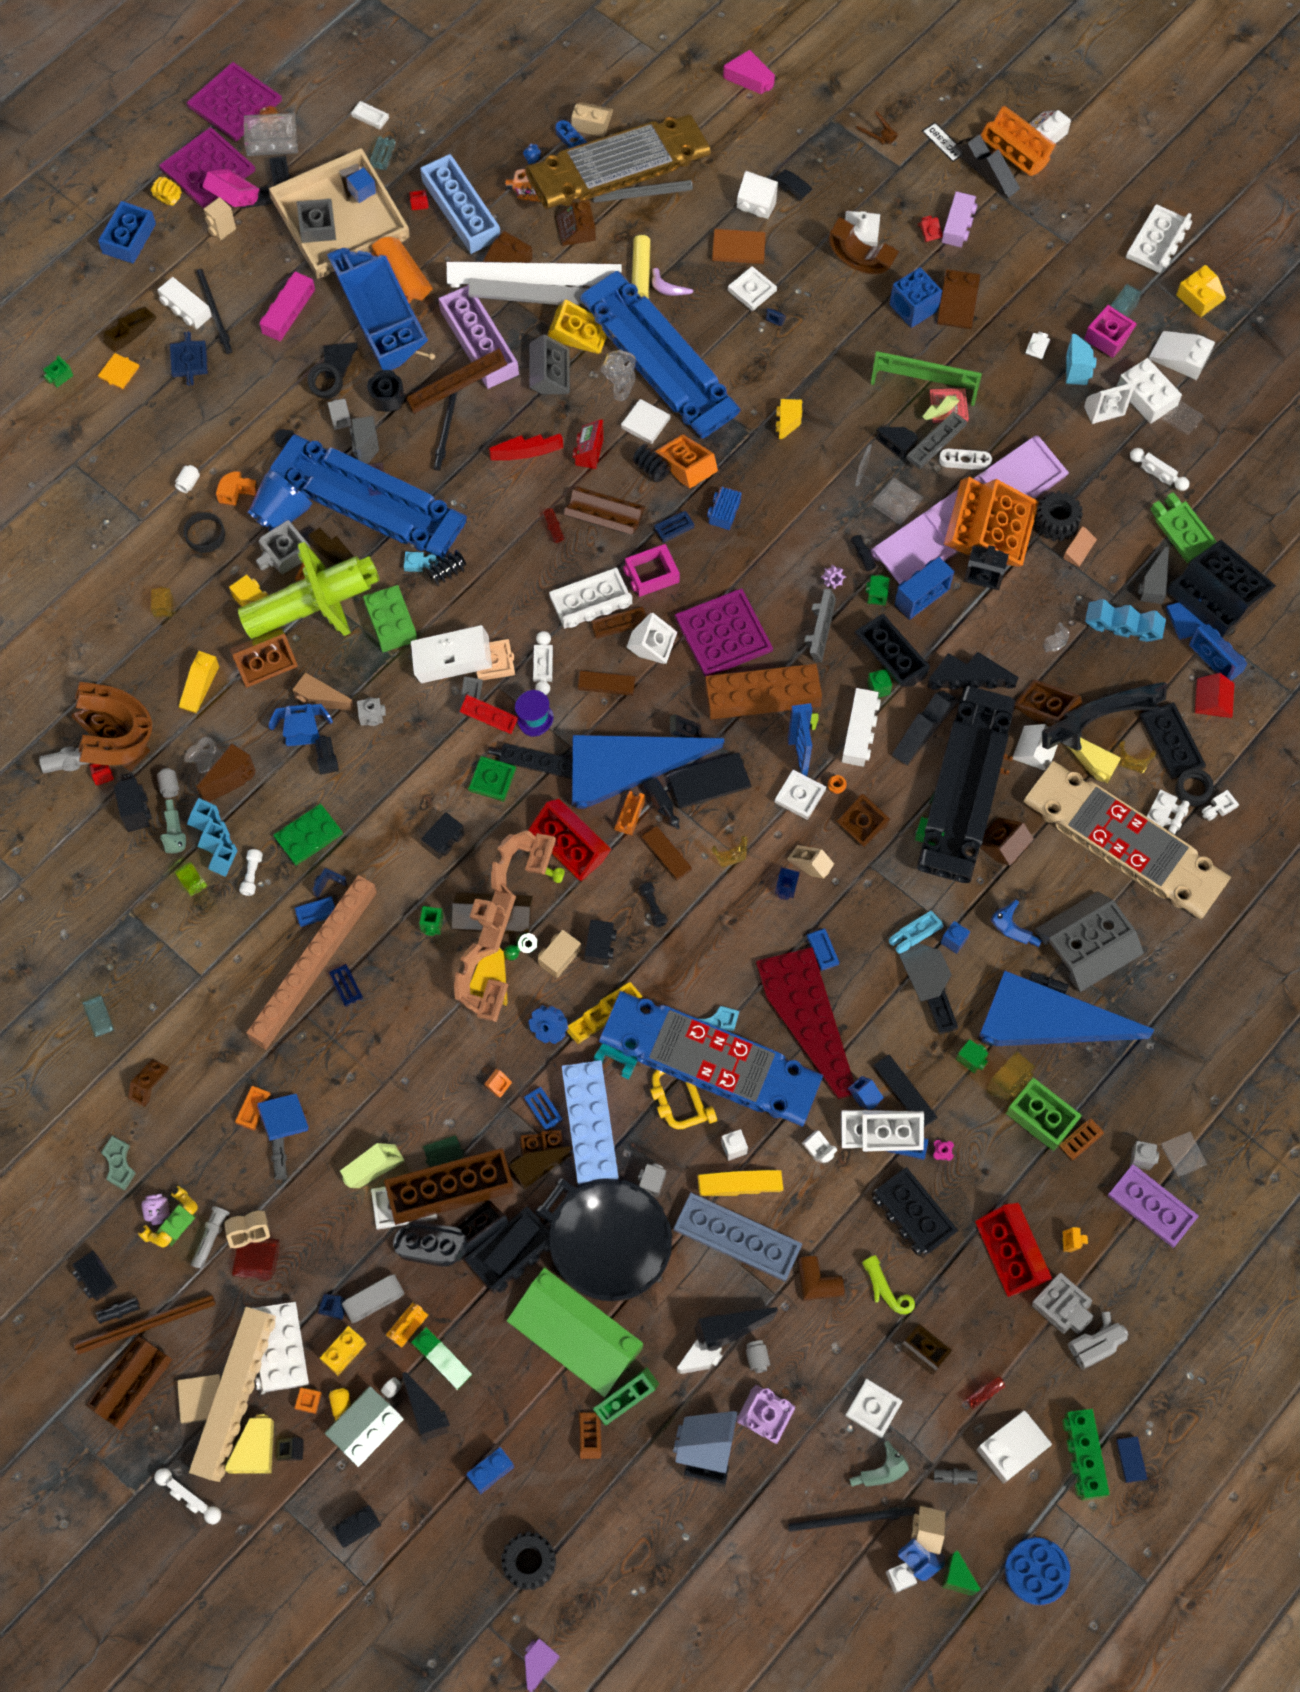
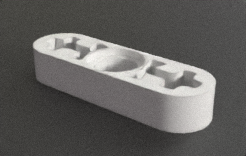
[939,449,992,470]

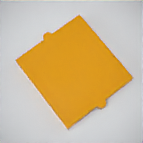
[98,353,140,389]

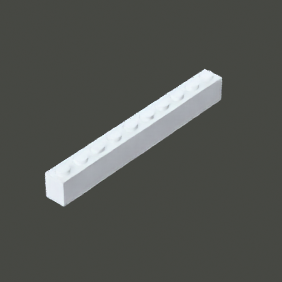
[447,262,621,288]

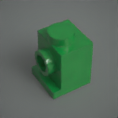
[43,355,73,388]

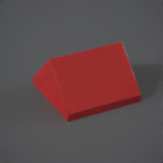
[1194,673,1235,718]

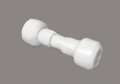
[239,849,263,896]

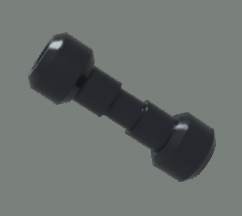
[638,882,668,928]

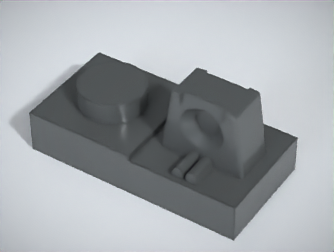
[458,676,483,715]

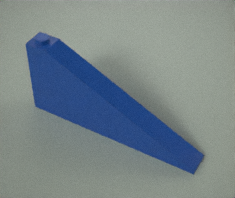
[572,735,724,809]
[978,971,1154,1046]

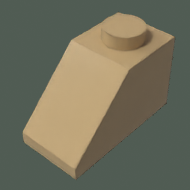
[787,845,834,879]

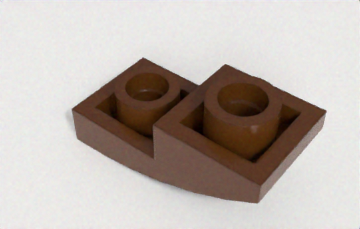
[519,1130,564,1156]

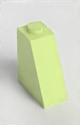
[340,1143,405,1188]

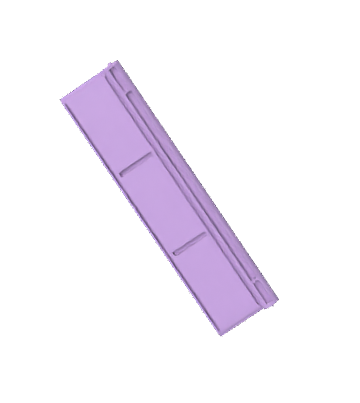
[870,435,1069,584]

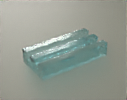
[369,136,395,170]

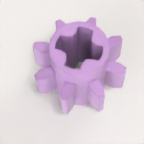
[821,565,846,589]

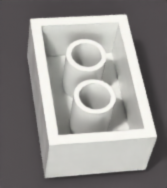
[1117,358,1182,424]

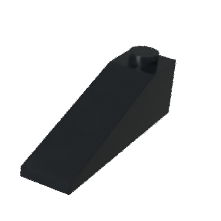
[694,1307,778,1351]

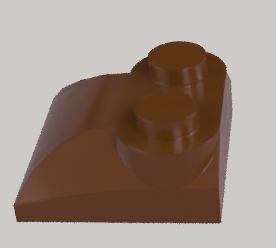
[837,793,891,847]

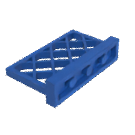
[787,703,812,777]

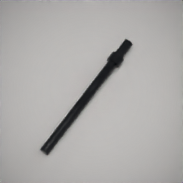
[197,269,233,354]
[434,391,458,471]
[788,1506,916,1532]

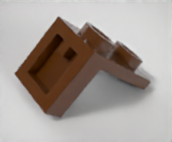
[128,1059,169,1107]

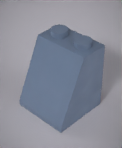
[673,1411,737,1473]

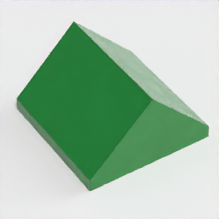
[942,1550,981,1596]

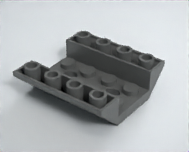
[1034,891,1143,993]

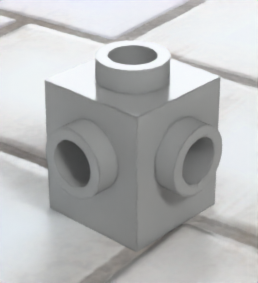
[357,697,386,726]

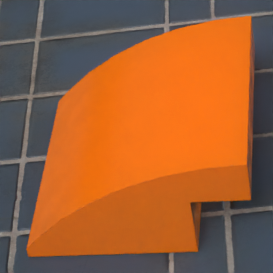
[944,477,1039,567]

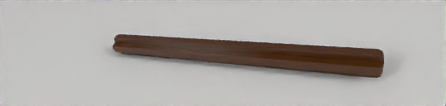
[74,1294,215,1355]

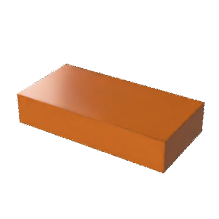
[235,1086,271,1131]

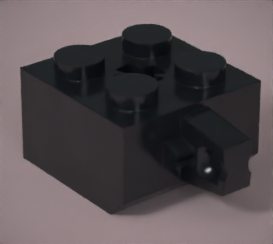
[964,545,1009,591]
[114,772,152,832]

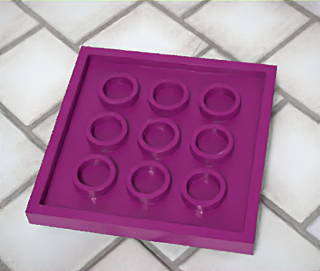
[186,62,282,142]
[159,127,256,209]
[675,588,773,676]

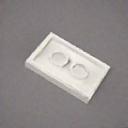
[371,1187,437,1230]

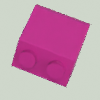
[1084,305,1137,358]

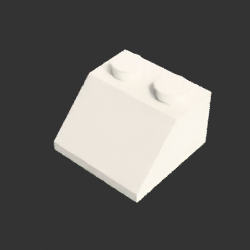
[737,171,778,219]

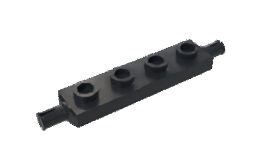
[488,743,572,779]

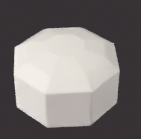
[381,1377,402,1398]

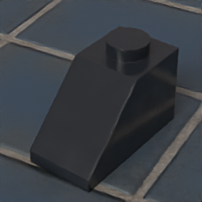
[876,427,918,460]

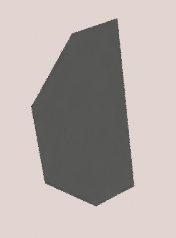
[896,943,952,1001]

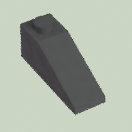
[1138,547,1169,604]

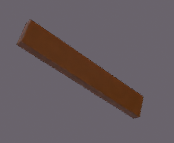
[406,348,508,414]

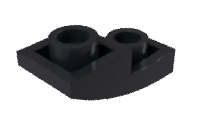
[774,169,812,201]

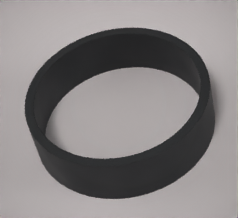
[184,512,225,553]

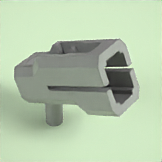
[1068,1312,1128,1370]

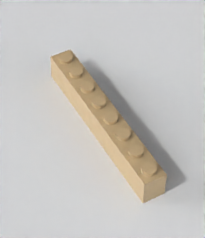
[189,1307,276,1482]

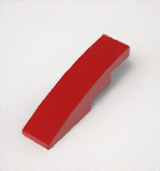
[489,433,563,461]

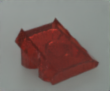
[232,1238,280,1282]

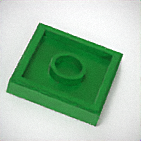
[468,756,517,802]

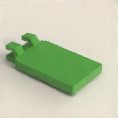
[1150,492,1217,563]

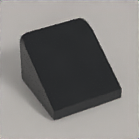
[277,1437,304,1461]

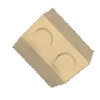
[572,102,613,137]

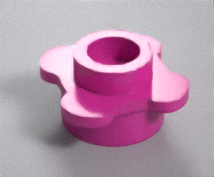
[933,1140,954,1161]

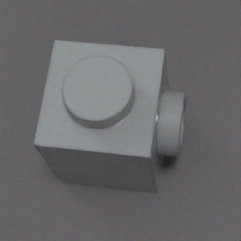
[1130,1141,1159,1170]
[638,1164,666,1198]

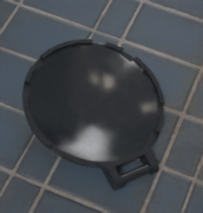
[535,1178,672,1301]

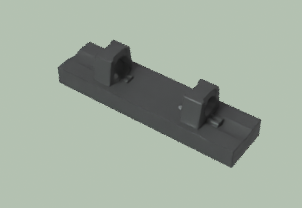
[906,411,967,469]
[804,589,836,663]

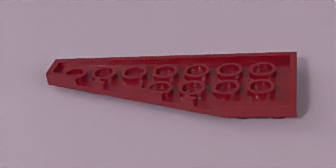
[756,947,854,1099]

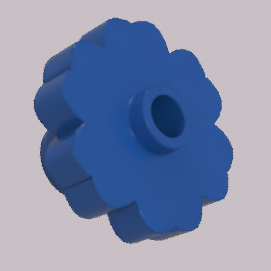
[529,1005,568,1044]

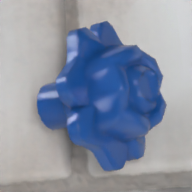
[524,144,541,164]

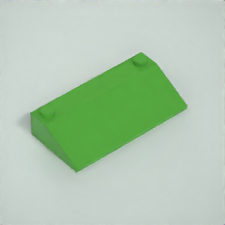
[871,351,982,406]
[507,1267,643,1398]

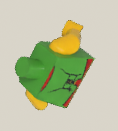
[138,1186,198,1247]

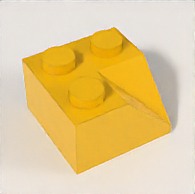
[1176,265,1226,318]

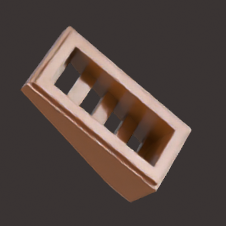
[1059,1118,1104,1161]
[579,1412,601,1459]

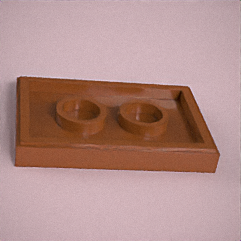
[712,229,766,264]

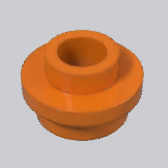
[827,775,847,794]

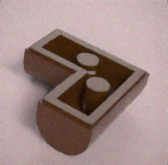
[797,1256,845,1301]

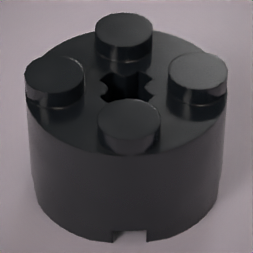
[367,370,405,412]

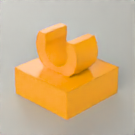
[1063,1227,1088,1252]

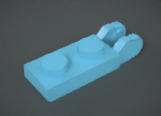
[888,911,943,954]

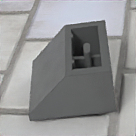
[350,416,379,464]

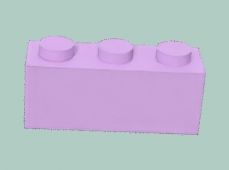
[942,192,977,248]

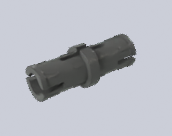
[271,1137,287,1180]
[934,1468,977,1485]

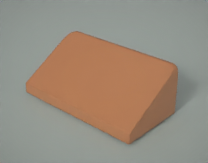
[1063,526,1097,567]

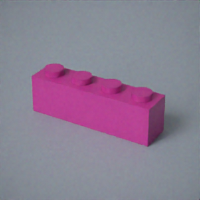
[260,272,315,341]

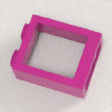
[203,169,259,207]
[623,544,680,597]

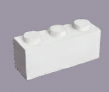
[158,277,212,329]

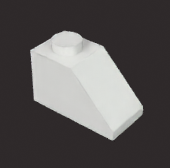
[677,1339,722,1374]

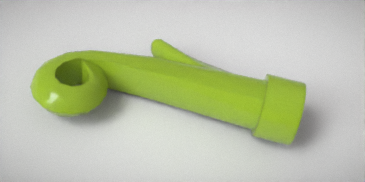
[862,1255,915,1314]

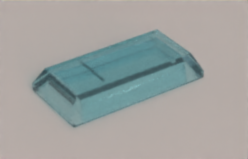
[83,995,114,1038]

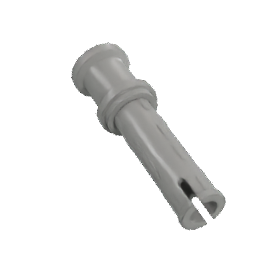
[190,1206,229,1270]

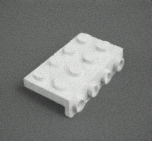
[1126,204,1193,273]
[549,568,632,629]
[252,1302,309,1395]

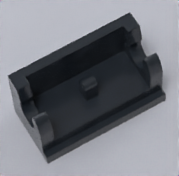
[684,1465,729,1488]

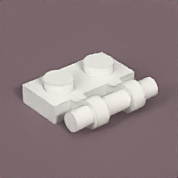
[1147,789,1190,835]

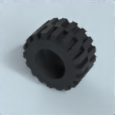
[1034,491,1083,541]
[501,1532,556,1590]

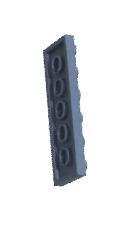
[673,1193,802,1282]

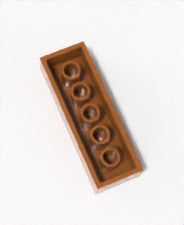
[705,664,822,720]

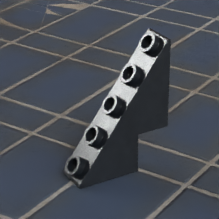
[951,134,1020,198]
[927,651,1019,690]
[892,690,959,765]

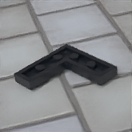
[242,156,290,209]

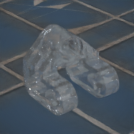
[600,350,636,401]

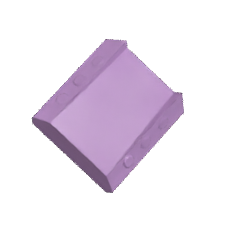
[737,1385,795,1444]

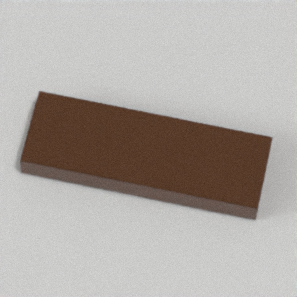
[590,606,647,639]
[578,671,635,696]
[642,826,692,881]

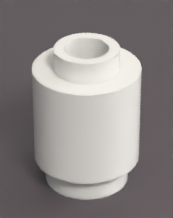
[175,465,200,493]

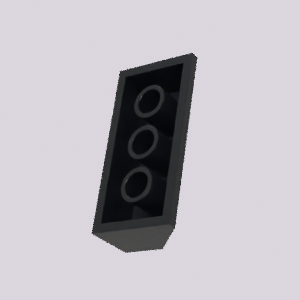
[854,613,930,687]

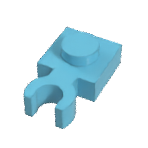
[404,552,437,572]

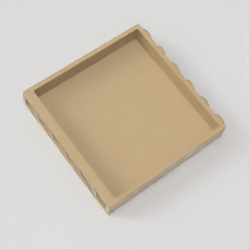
[269,148,409,279]

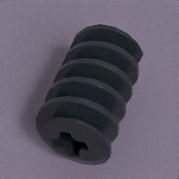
[633,443,671,482]
[425,550,467,586]

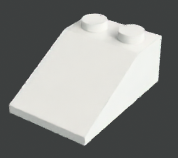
[1149,331,1215,380]
[1084,382,1135,424]
[976,1411,1052,1484]

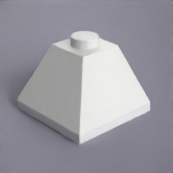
[627,613,677,664]

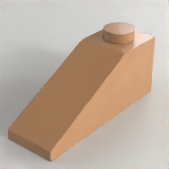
[293,673,354,710]

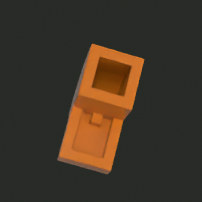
[216,471,258,506]

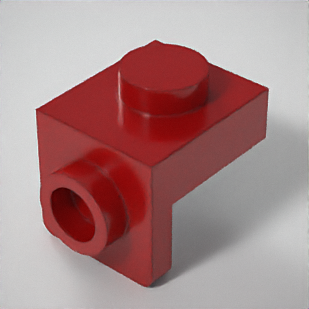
[917,216,943,242]

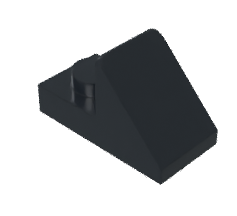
[670,714,702,738]

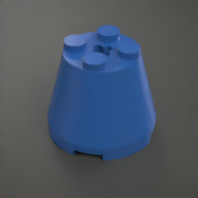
[247,470,312,531]

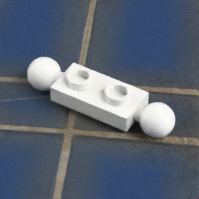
[1130,448,1189,491]
[533,631,553,695]
[155,1468,221,1524]

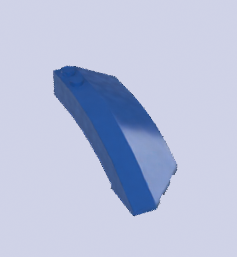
[327,248,428,370]

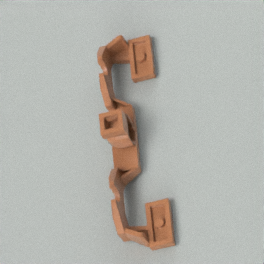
[454,831,556,1022]

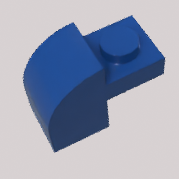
[898,1539,945,1581]

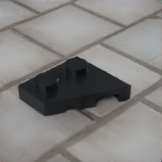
[324,343,358,379]

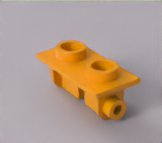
[386,1302,428,1348]

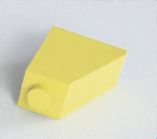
[226,1415,274,1474]

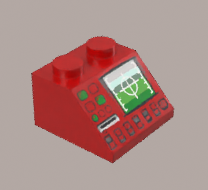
[572,419,604,469]

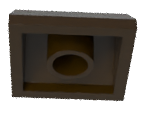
[900,1324,952,1376]

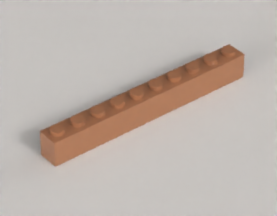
[246,875,377,1050]

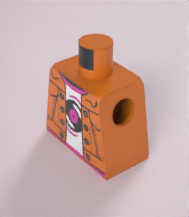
[506,169,540,202]

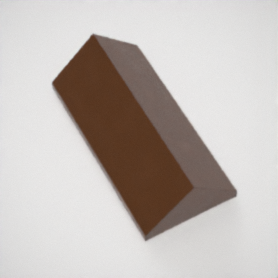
[71,709,150,771]

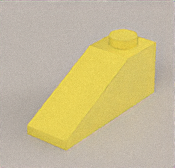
[1069,738,1121,783]

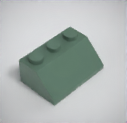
[324,1386,404,1467]

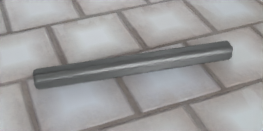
[593,180,693,203]

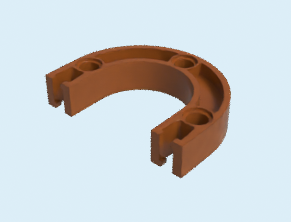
[75,682,152,765]

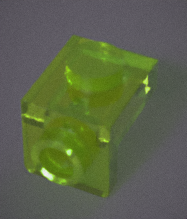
[175,862,207,896]

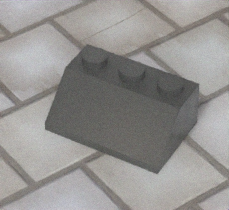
[529,334,570,394]

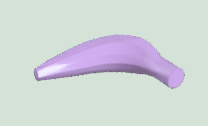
[652,268,693,296]

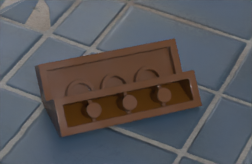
[564,486,645,535]
[86,1336,173,1431]

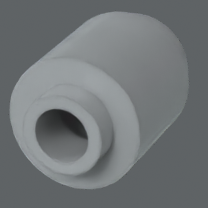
[157,768,179,798]
[746,1340,770,1373]

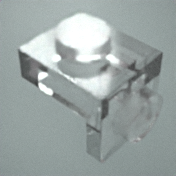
[1043,622,1069,652]

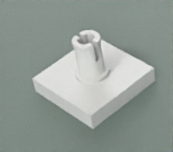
[845,211,880,246]

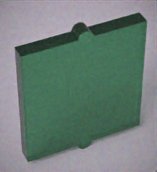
[423,1135,464,1167]

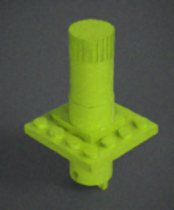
[238,542,380,639]

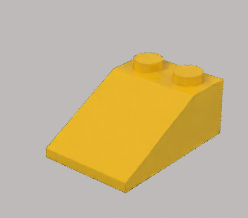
[547,299,607,354]

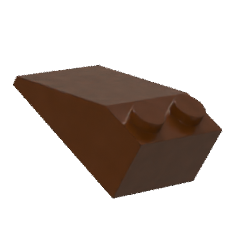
[483,231,533,263]
[937,269,981,329]
[1015,679,1083,727]
[196,744,256,802]

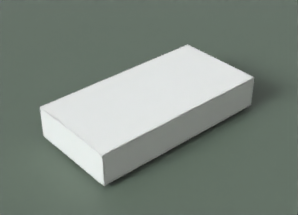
[351,101,389,129]

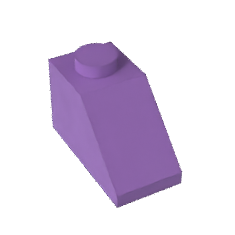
[525,1639,560,1692]

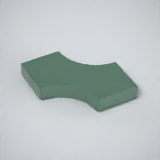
[101,1136,136,1191]

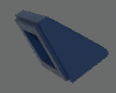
[766,308,786,326]
[318,1294,347,1320]

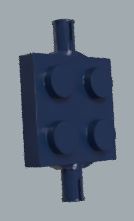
[170,331,208,386]

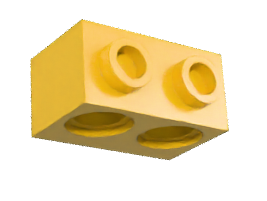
[320,1326,366,1376]

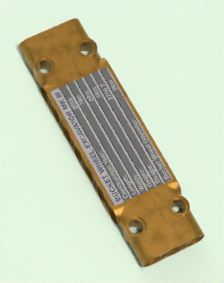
[525,114,710,209]

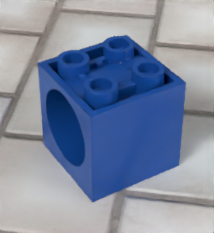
[889,267,942,328]

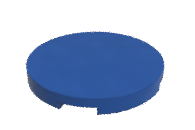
[1005,1537,1071,1605]

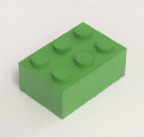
[363,585,417,653]
[1006,1078,1082,1151]

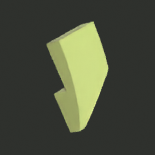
[922,396,960,420]

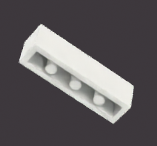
[842,688,881,767]

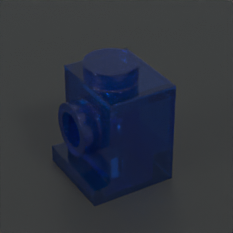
[775,867,800,900]

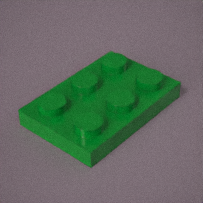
[273,803,343,866]

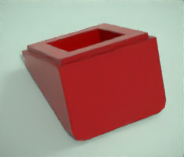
[409,190,429,210]
[89,764,114,786]

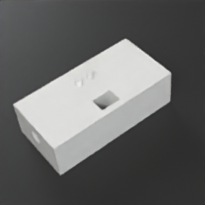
[411,625,492,683]

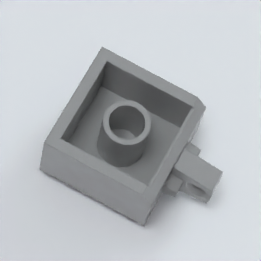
[256,520,310,575]

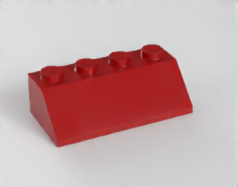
[528,799,612,881]
[975,1203,1052,1297]

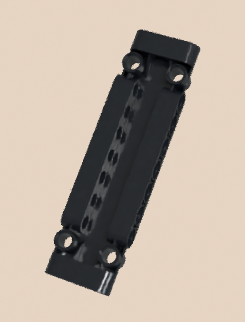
[917,686,1016,883]

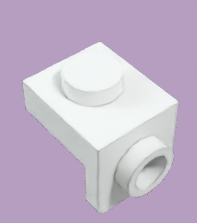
[1026,332,1051,359]
[802,1130,837,1163]

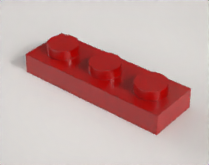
[459,695,519,735]

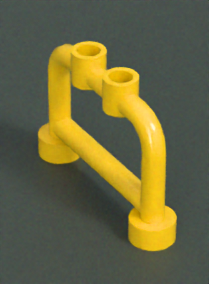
[650,1070,717,1130]

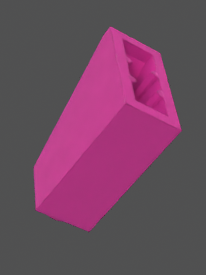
[723,50,775,94]

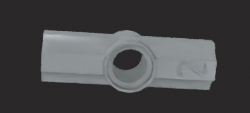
[39,747,89,773]

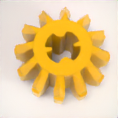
[151,177,182,205]

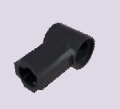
[315,736,339,775]

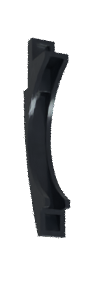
[1042,682,1167,751]

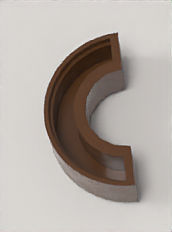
[829,217,899,274]

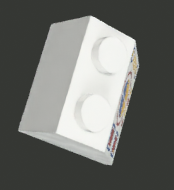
[1029,110,1071,144]

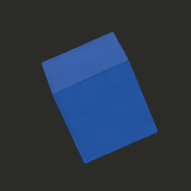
[347,167,376,203]

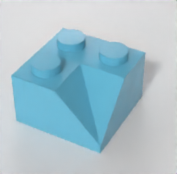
[1066,334,1096,385]

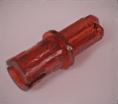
[544,508,565,543]
[965,1376,1006,1410]

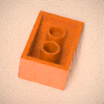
[655,434,718,488]

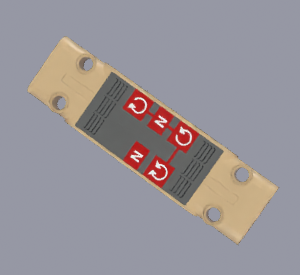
[1023,761,1231,920]

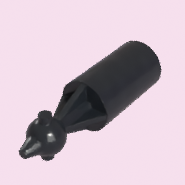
[643,778,680,830]

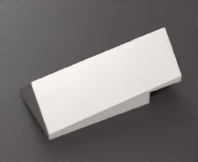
[840,1110,924,1151]

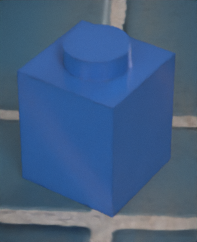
[941,921,971,954]
[848,1076,884,1110]

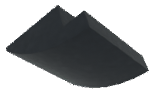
[1166,540,1276,638]

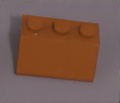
[229,628,298,688]

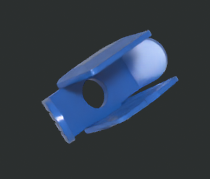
[269,704,333,746]

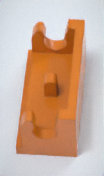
[614,791,645,835]

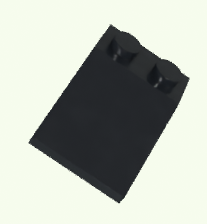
[402,1372,450,1441]

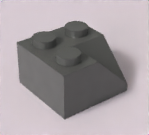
[297,198,336,243]

